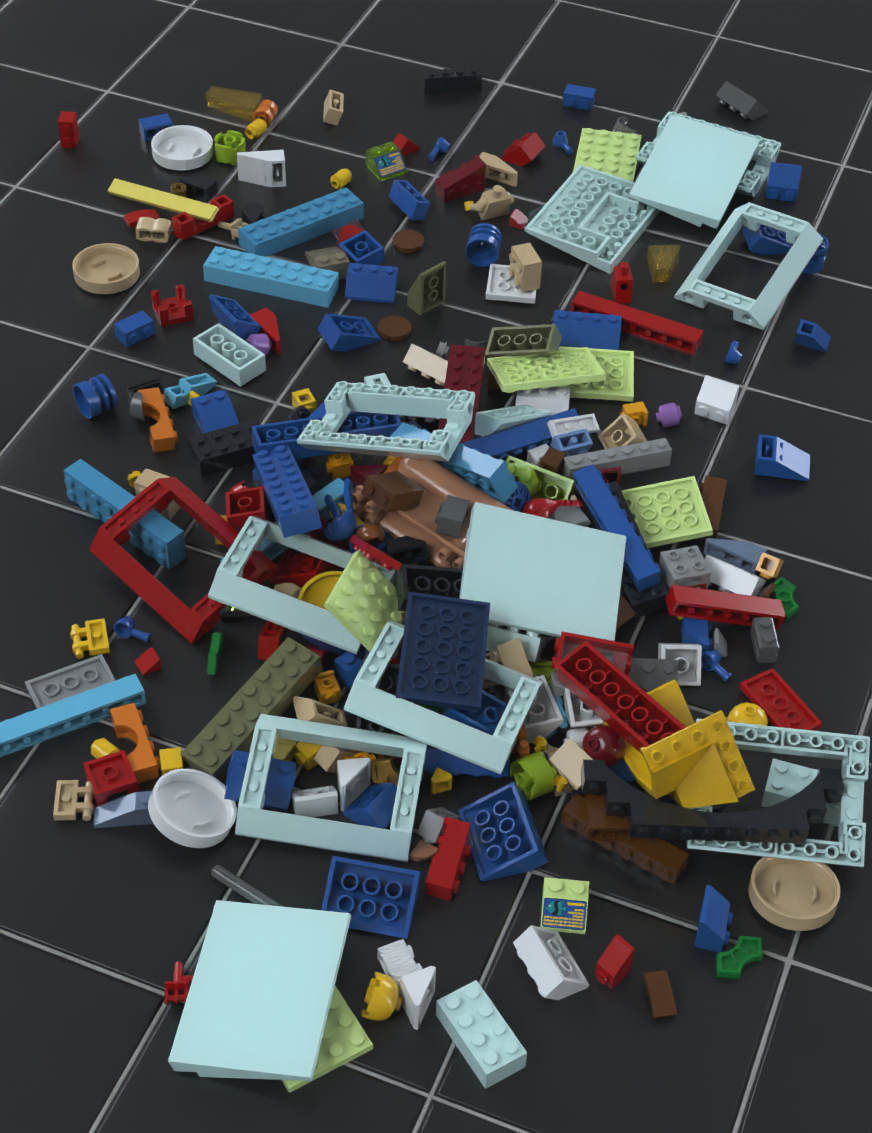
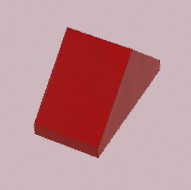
[387,133,420,157]

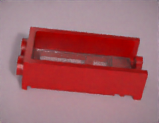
[551,632,634,676]

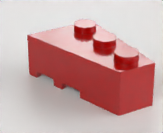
[425,817,472,901]

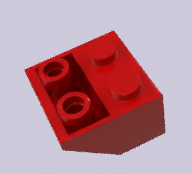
[501,132,545,167]

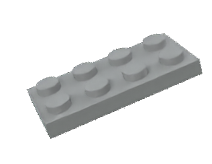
[25,654,116,709]

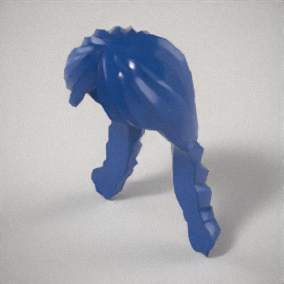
[323,478,356,542]

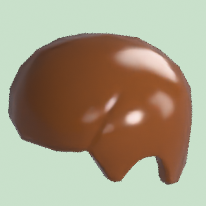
[356,524,386,544]

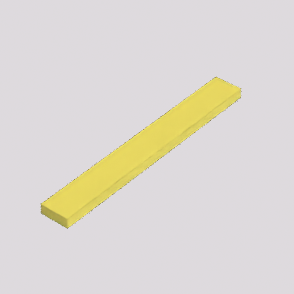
[108,178,219,222]

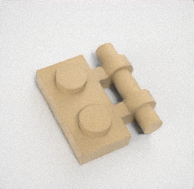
[53,780,94,821]

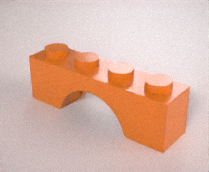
[138,387,178,452]
[110,703,161,783]

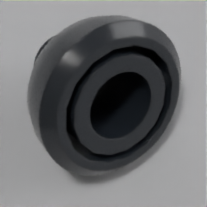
[287,406,311,421]

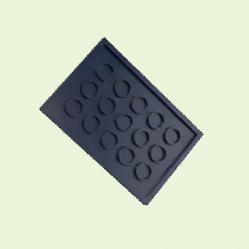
[396,592,490,712]

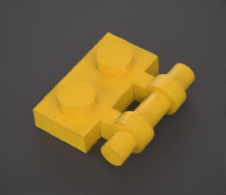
[70,618,110,659]

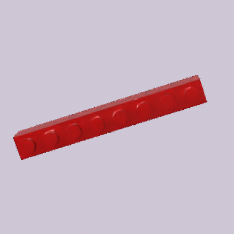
[571,291,703,355]

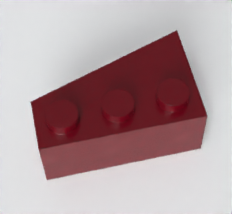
[435,155,486,202]

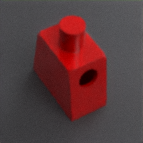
[610,262,633,304]

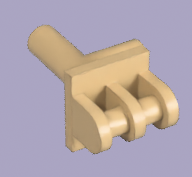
[218,218,249,240]

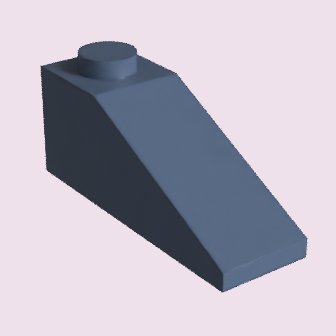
[703,538,767,575]
[94,791,154,828]

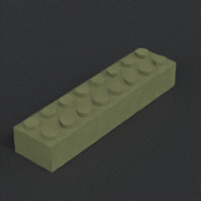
[181,637,323,782]

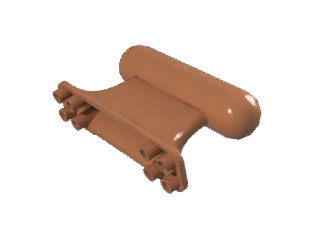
[352,457,514,569]

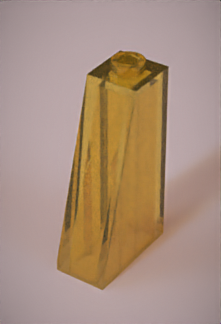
[205,86,263,122]

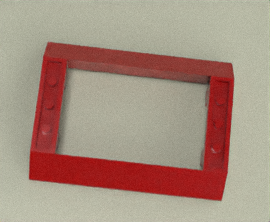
[89,477,279,645]

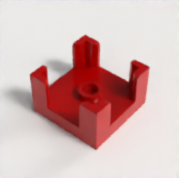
[151,284,194,327]
[83,750,139,807]

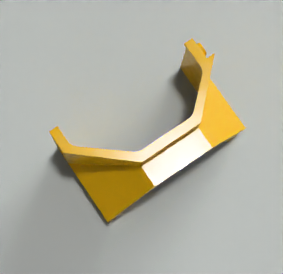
[601,679,755,808]

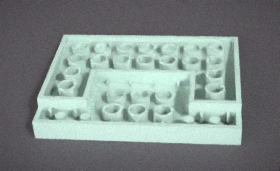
[628,115,760,229]
[525,164,660,274]
[459,502,626,641]
[168,900,351,1081]

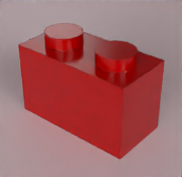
[58,111,80,148]

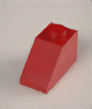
[595,934,635,990]

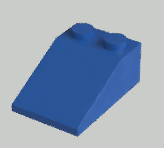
[742,224,793,255]
[317,313,381,352]
[191,390,239,434]
[441,690,508,736]

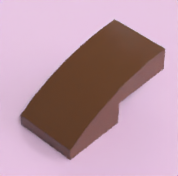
[643,970,677,1019]

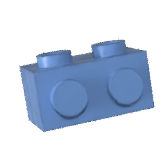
[549,429,593,457]

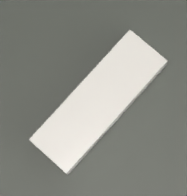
[547,413,600,439]

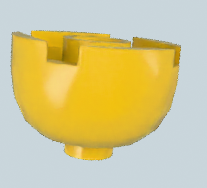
[727,702,768,726]
[361,972,402,1021]

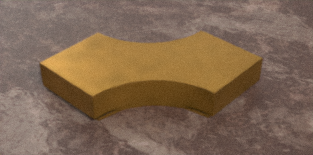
[371,758,400,787]

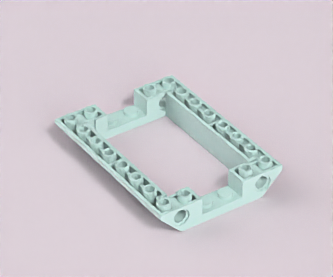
[636,111,781,197]
[674,202,823,330]
[297,381,475,461]
[208,516,399,655]
[344,621,544,775]
[235,714,428,862]
[686,718,870,867]

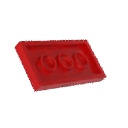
[349,535,402,571]
[739,668,822,731]

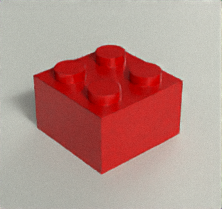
[226,486,268,533]

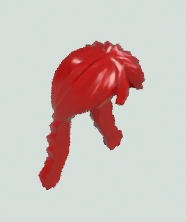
[522,498,584,518]

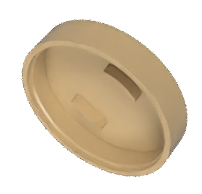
[72,243,140,294]
[748,857,840,931]

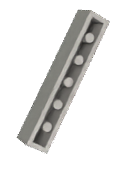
[562,438,672,480]

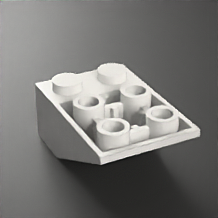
[237,150,286,187]

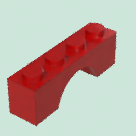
[172,194,234,241]

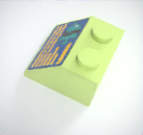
[540,877,589,934]

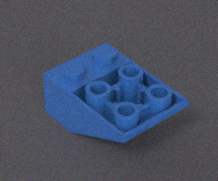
[754,434,810,481]

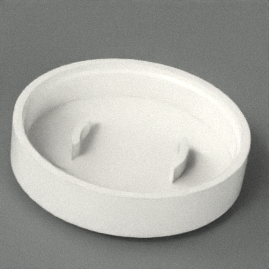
[151,125,213,170]
[148,769,237,848]

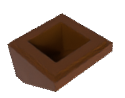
[756,583,775,599]

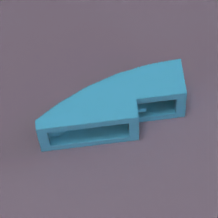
[164,373,217,409]

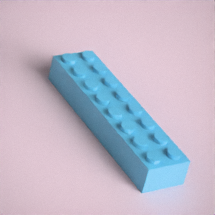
[203,246,339,308]

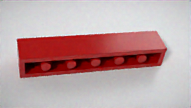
[665,585,786,630]

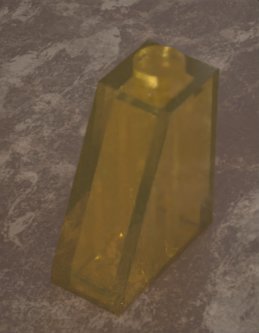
[647,245,681,283]

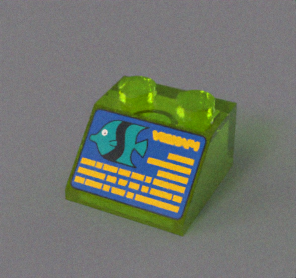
[366,142,407,181]

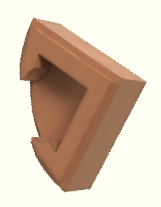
[409,840,438,862]

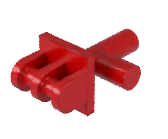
[164,962,194,1004]

